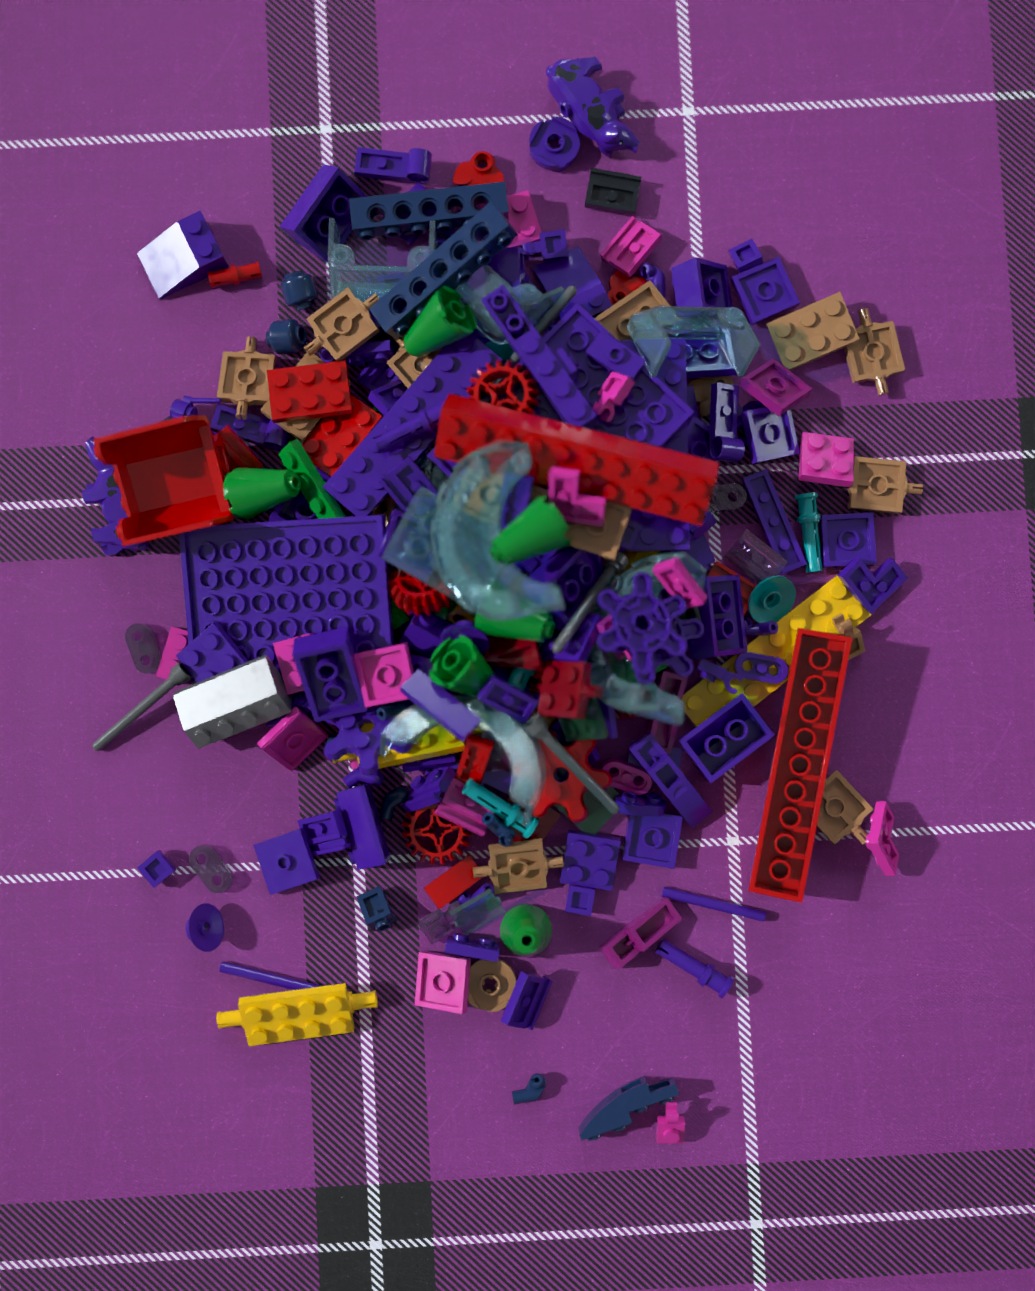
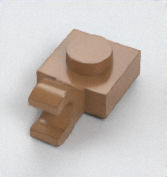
[832,613,865,660]

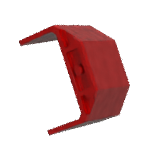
[93,415,234,546]

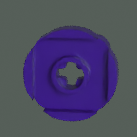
[529,117,580,172]

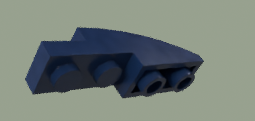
[578,1076,679,1141]

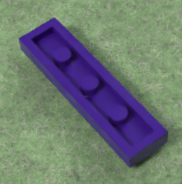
[741,469,807,575]

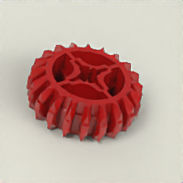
[466,360,539,415]
[389,551,462,617]
[402,794,473,865]

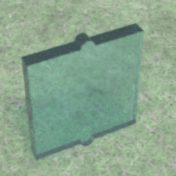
[449,889,506,935]

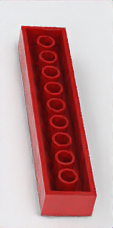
[434,394,719,526]
[748,628,852,903]

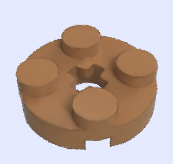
[468,958,516,1012]

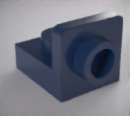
[357,886,397,931]

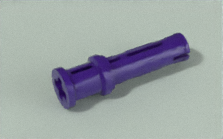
[372,399,445,453]
[655,938,734,998]

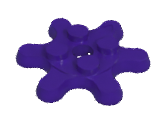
[597,572,687,675]
[613,588,704,684]
[324,699,413,776]

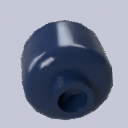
[280,270,318,311]
[266,319,307,355]

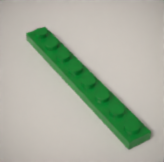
[278,439,410,631]

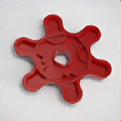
[513,729,612,822]

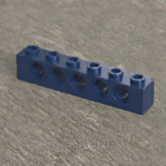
[349,181,509,241]
[369,201,518,340]

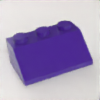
[280,164,367,264]
[685,575,748,659]
[678,693,775,783]
[334,783,391,870]

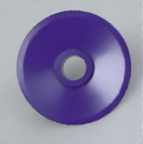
[441,621,489,655]
[186,903,224,952]

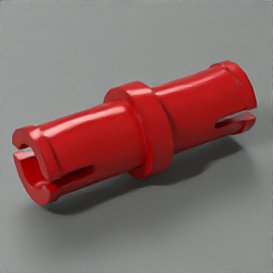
[208,261,263,288]

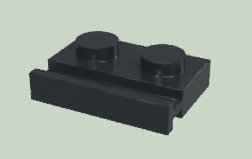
[584,168,642,216]

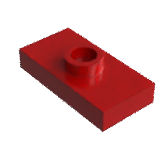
[455,734,495,785]

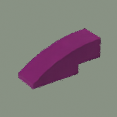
[646,669,688,754]
[598,897,682,969]

